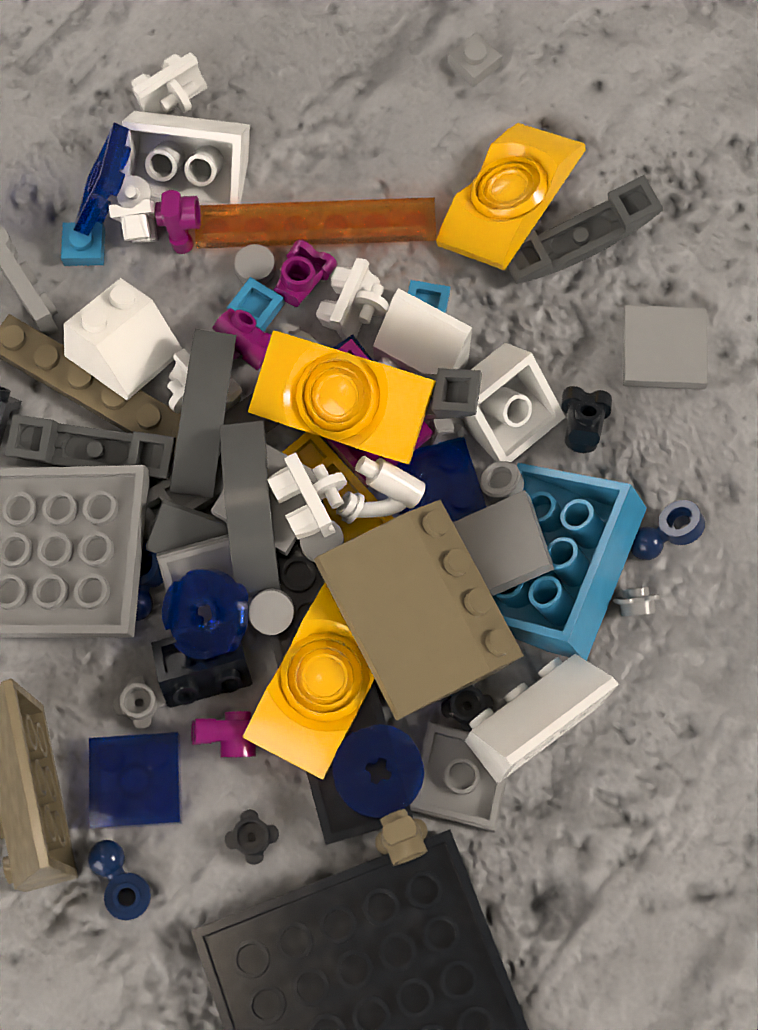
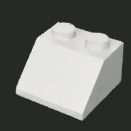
[64,278,182,401]
[373,288,472,374]
[460,343,566,462]

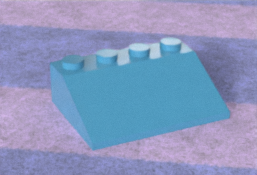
[492,463,647,661]

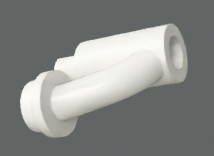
[336,456,425,524]

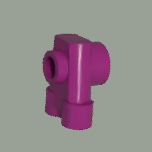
[155,190,201,254]
[273,240,337,307]
[212,308,271,371]
[191,711,256,758]

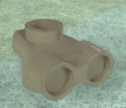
[375,809,428,866]

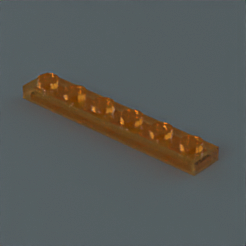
[195,197,436,249]

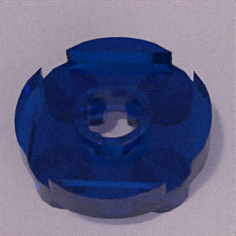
[162,568,248,659]
[333,724,424,818]

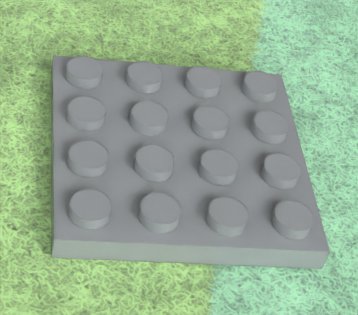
[0,465,149,638]

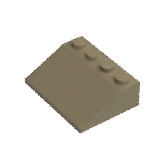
[314,500,524,721]
[0,678,79,892]

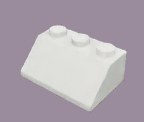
[121,111,250,214]
[465,654,619,783]

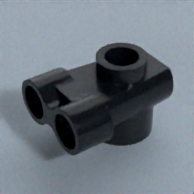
[561,386,612,453]

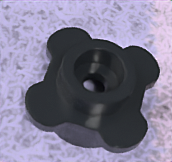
[441,684,494,732]
[225,810,279,865]

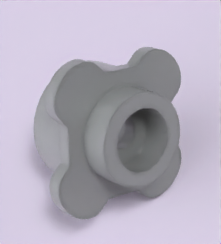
[613,586,661,616]
[113,677,166,729]

